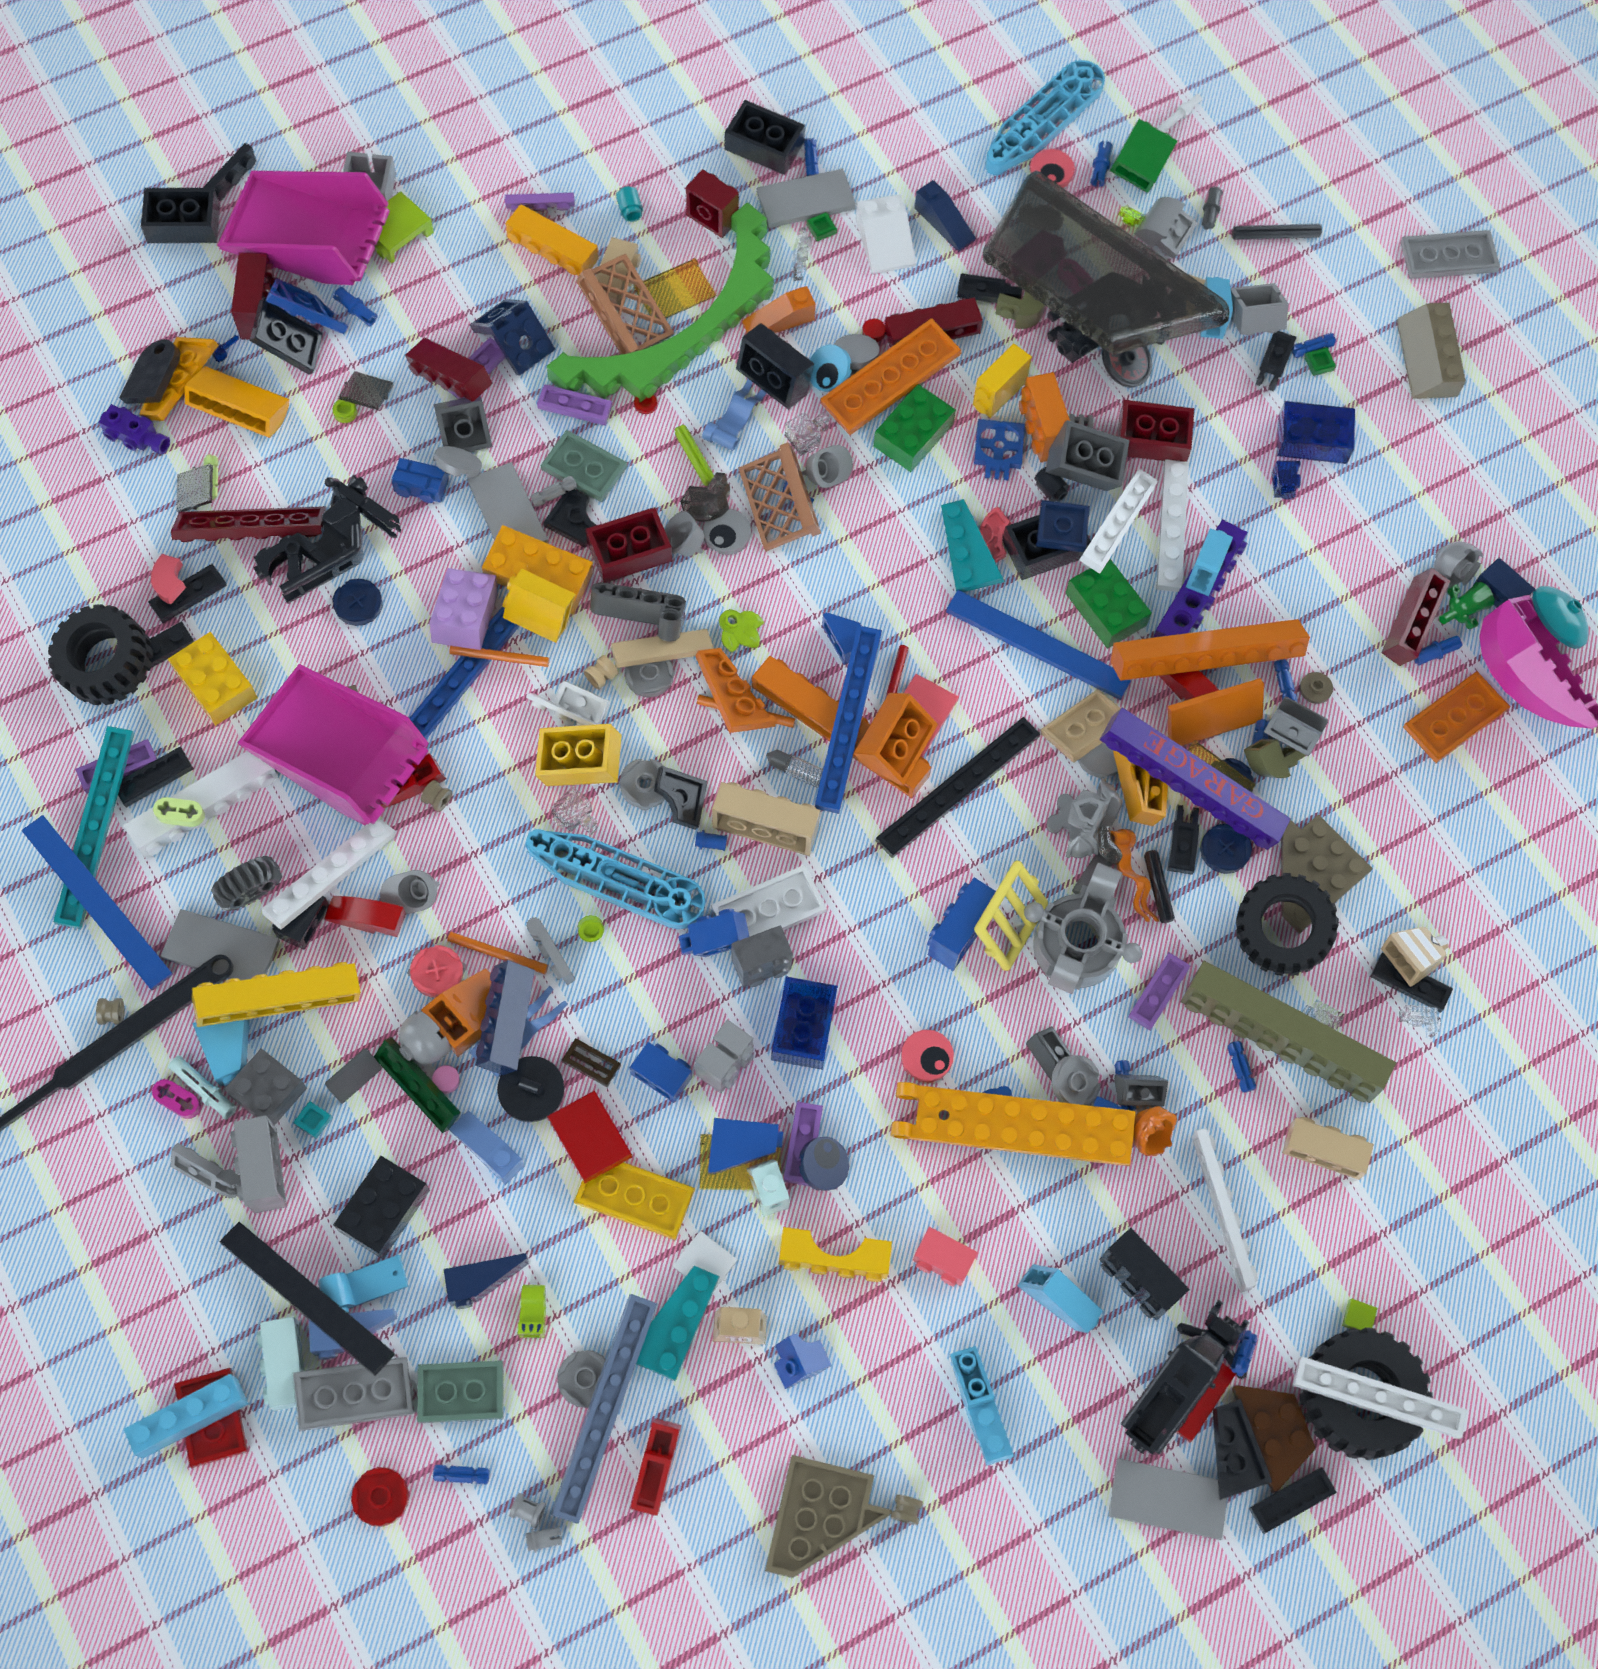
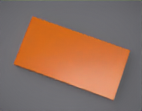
[1403,671,1511,763]
[1168,678,1264,746]

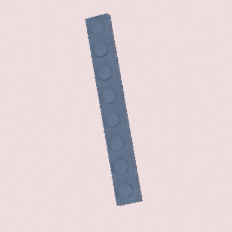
[550,1294,657,1524]

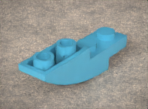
[950,1346,1014,1466]

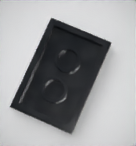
[250,298,323,375]

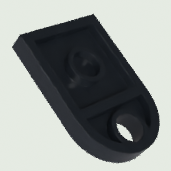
[119,339,180,404]

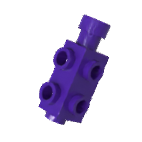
[98,404,170,455]

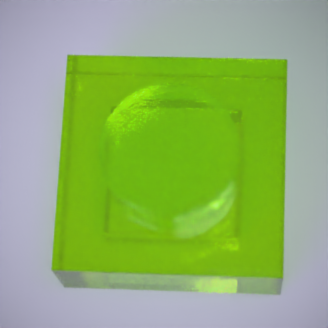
[1118,205,1146,227]

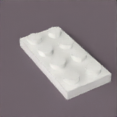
[711,865,827,936]

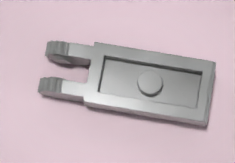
[526,917,575,985]
[170,1143,241,1199]

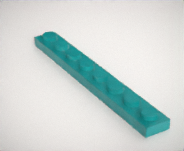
[53,726,135,929]

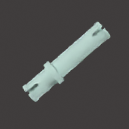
[168,1055,237,1120]

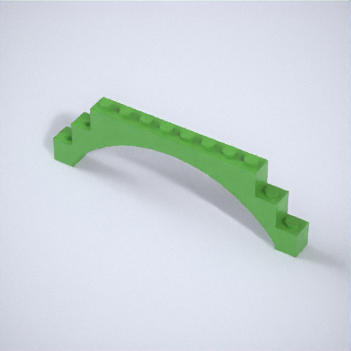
[546,202,774,402]

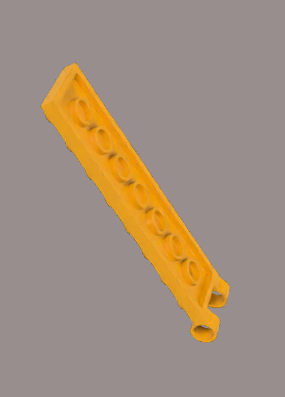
[890,1082,1136,1166]

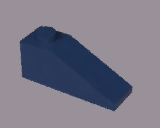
[914,180,976,252]
[443,1253,529,1309]

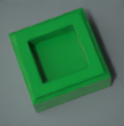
[806,212,837,242]
[1304,347,1336,376]

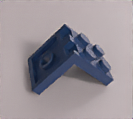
[469,299,556,376]

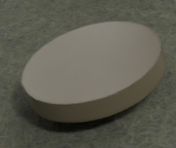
[1299,672,1333,704]

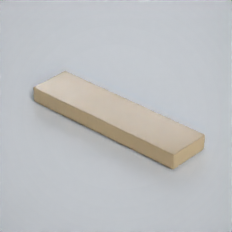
[611,629,714,668]

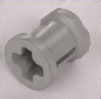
[509,1493,546,1528]

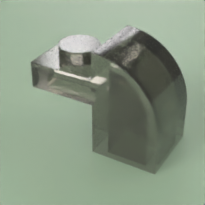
[680,472,730,522]

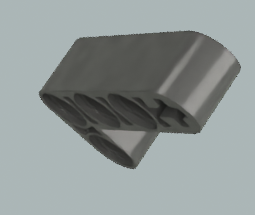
[590,582,686,642]

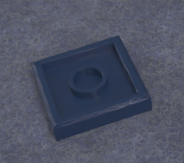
[1036,500,1090,552]

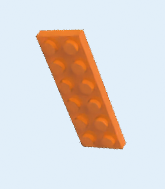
[820,318,961,436]

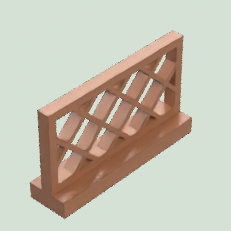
[576,253,674,355]
[738,442,822,552]

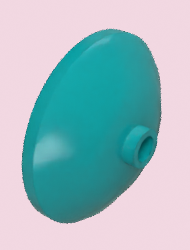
[1532,586,1589,649]

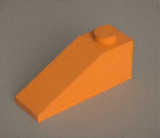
[742,286,816,333]

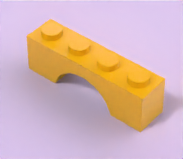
[778,1227,892,1282]

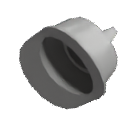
[802,445,853,488]
[665,511,705,557]
[380,870,440,915]

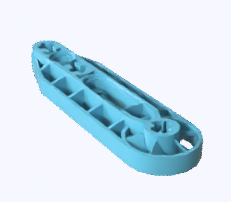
[985,60,1105,176]
[525,829,706,930]

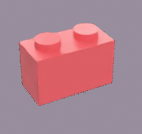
[912,1226,978,1286]

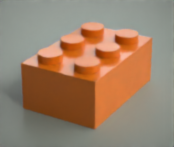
[1019,372,1070,463]

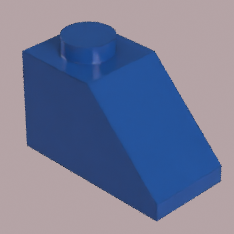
[822,612,862,665]

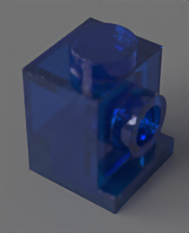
[1271,461,1301,500]

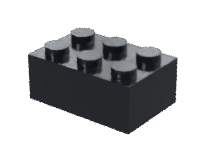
[724,100,805,175]
[141,187,220,243]
[736,323,814,410]
[1002,503,1091,580]
[333,1155,430,1260]
[1099,1227,1190,1321]

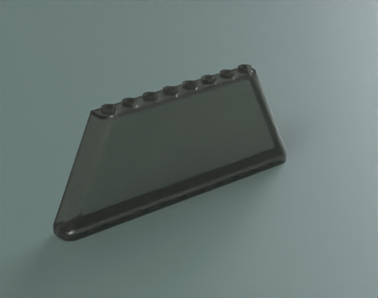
[983,171,1230,354]

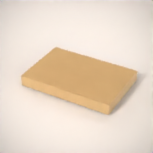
[1041,689,1121,763]

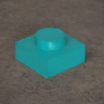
[293,1100,333,1140]

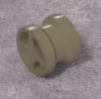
[420,780,453,812]
[96,998,125,1025]
[890,1494,923,1525]

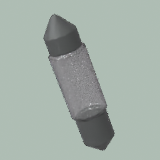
[766,749,823,788]

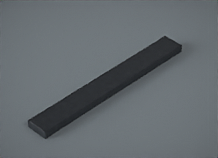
[875,717,1040,859]
[219,1221,395,1376]

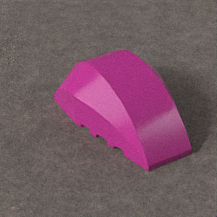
[1479,595,1598,729]

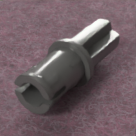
[1201,187,1223,230]

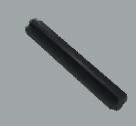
[1232,224,1322,240]

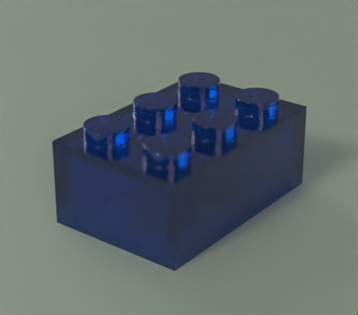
[1277,401,1355,464]
[771,976,838,1070]

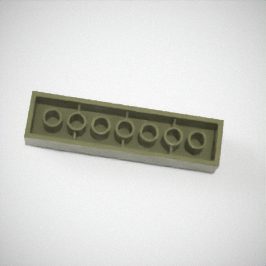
[1180,960,1397,1103]

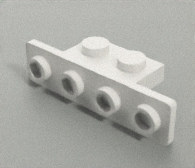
[526,680,622,735]

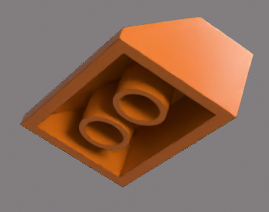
[854,693,938,785]

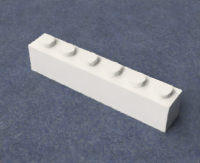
[123,751,279,858]

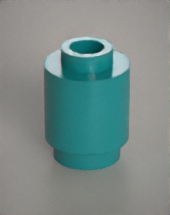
[616,186,643,222]

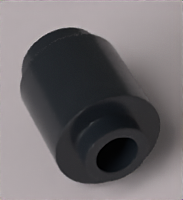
[1034,467,1069,502]

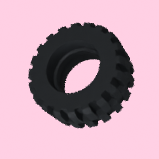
[48,604,153,706]
[1236,873,1339,976]

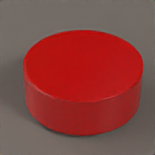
[862,318,886,342]
[634,395,657,414]

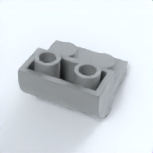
[1134,197,1198,259]

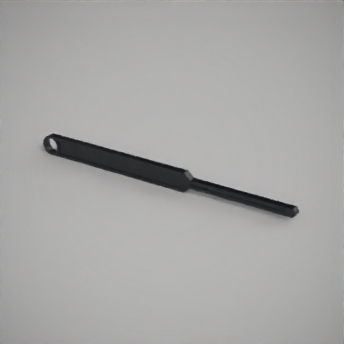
[0,954,234,1132]

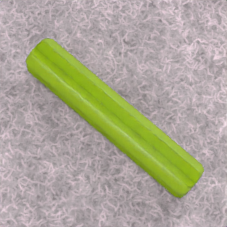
[675,425,715,486]

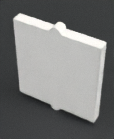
[672,1230,738,1291]

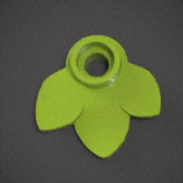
[719,609,764,653]

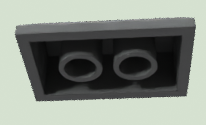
[1045,420,1130,491]

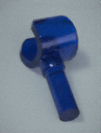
[212,335,239,362]

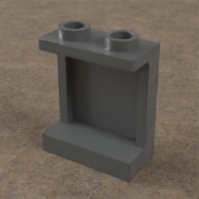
[1264,697,1329,757]

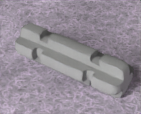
[531,476,577,506]

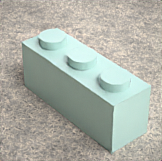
[257,1316,304,1411]

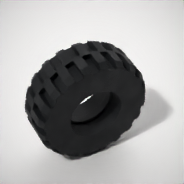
[1299,1327,1433,1460]

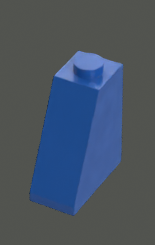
[708,1118,783,1175]

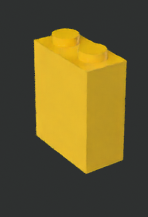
[973,343,1032,418]
[502,569,576,643]

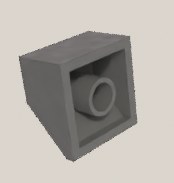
[433,396,493,452]

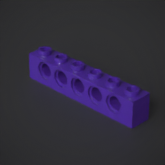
[1153,519,1248,638]

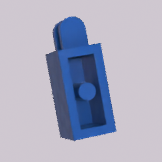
[678,908,750,957]

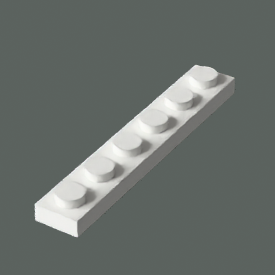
[1156,459,1189,592]
[1079,468,1158,574]
[262,818,396,929]
[1191,1128,1258,1293]
[1293,1356,1468,1439]

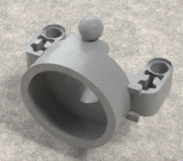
[1024,863,1143,994]

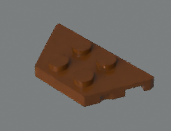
[1231,1385,1316,1493]

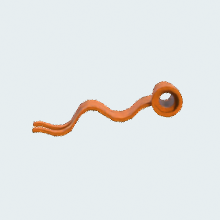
[1104,829,1159,922]

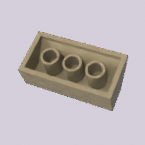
[1396,302,1466,399]

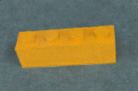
[505,204,599,276]

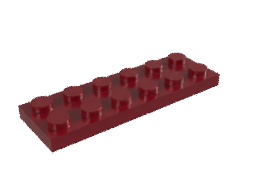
[171,506,327,542]

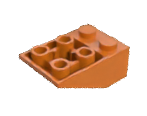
[421,968,491,1057]

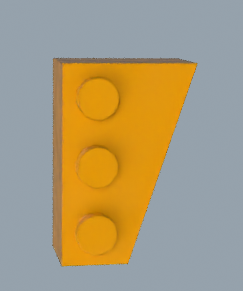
[1113,750,1168,826]

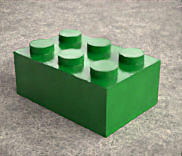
[873,384,956,472]
[1065,559,1152,649]

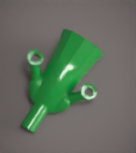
[1439,582,1494,629]

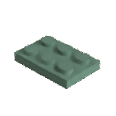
[540,430,628,503]
[417,1360,504,1424]

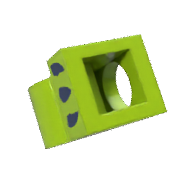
[517,1285,546,1338]

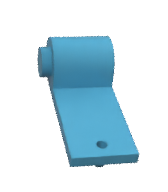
[317,1255,409,1313]

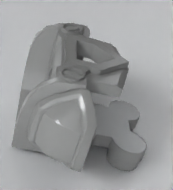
[1046,778,1122,859]

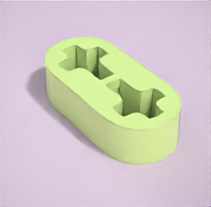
[153,797,205,827]

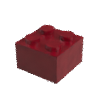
[685,169,739,239]

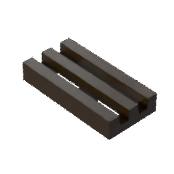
[562,1038,621,1088]

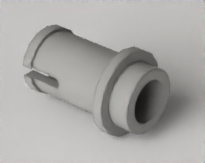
[525,1526,562,1553]

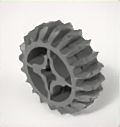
[211,856,282,911]

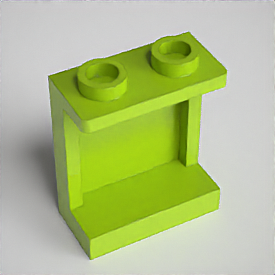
[374,191,434,263]

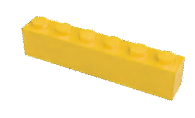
[192,962,361,1027]

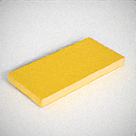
[574,1162,695,1241]

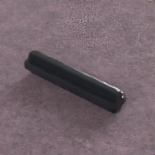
[1144,850,1175,923]

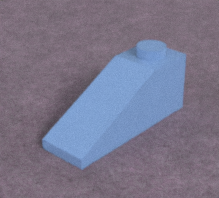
[449,1110,525,1185]
[309,1308,398,1360]

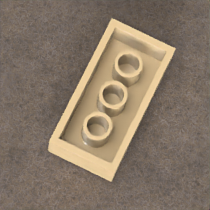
[712,782,820,856]

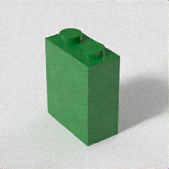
[1109,118,1177,193]

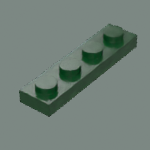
[374,1037,461,1133]

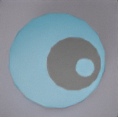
[810,344,852,392]

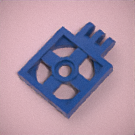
[974,419,1025,481]

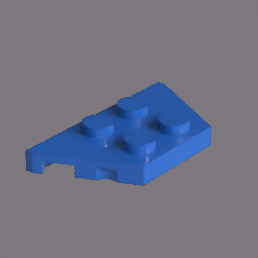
[266,278,348,334]

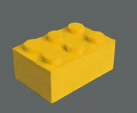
[168,631,258,726]
[535,724,622,786]

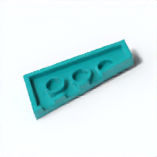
[636,1266,720,1382]

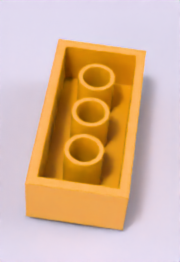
[482,525,594,615]

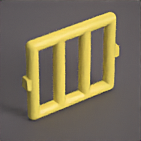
[974,860,1048,971]

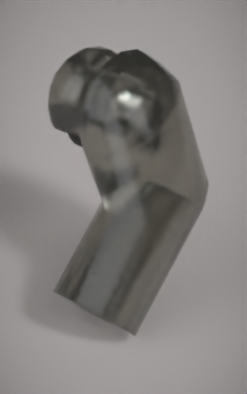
[1098,827,1122,864]

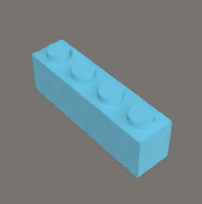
[123,1374,249,1459]

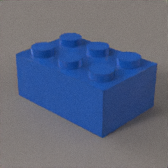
[927,877,996,971]

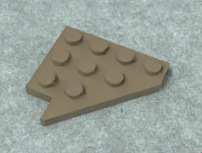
[1281,814,1373,934]
[765,1455,892,1578]

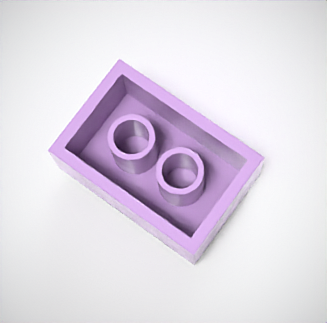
[429,568,498,650]

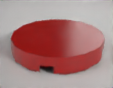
[351,1467,410,1527]

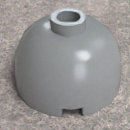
[1434,541,1483,588]
[399,1011,451,1065]

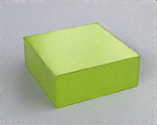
[1342,1298,1378,1330]

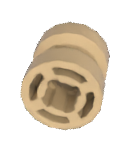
[583,655,618,690]

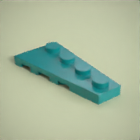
[941,499,1005,592]

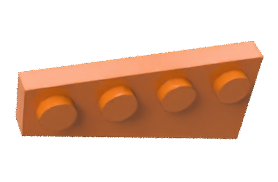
[696,648,778,733]

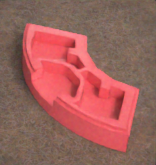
[979,506,1012,563]
[151,554,186,604]

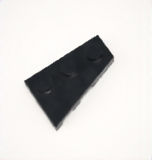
[1212,1399,1272,1500]

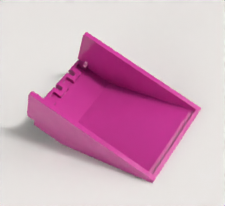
[218,171,390,285]
[237,664,429,826]

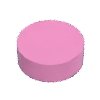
[432,1065,460,1094]

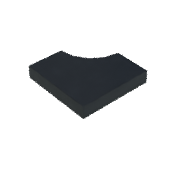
[543,489,596,548]
[654,766,707,830]

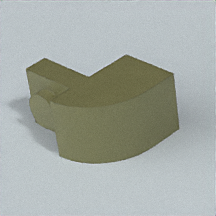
[995,285,1049,329]
[1244,739,1306,778]

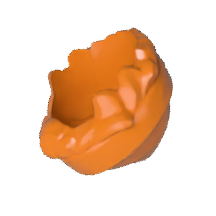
[1133,1106,1177,1157]

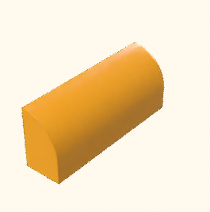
[185,366,290,438]

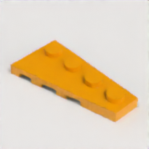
[139,337,219,421]

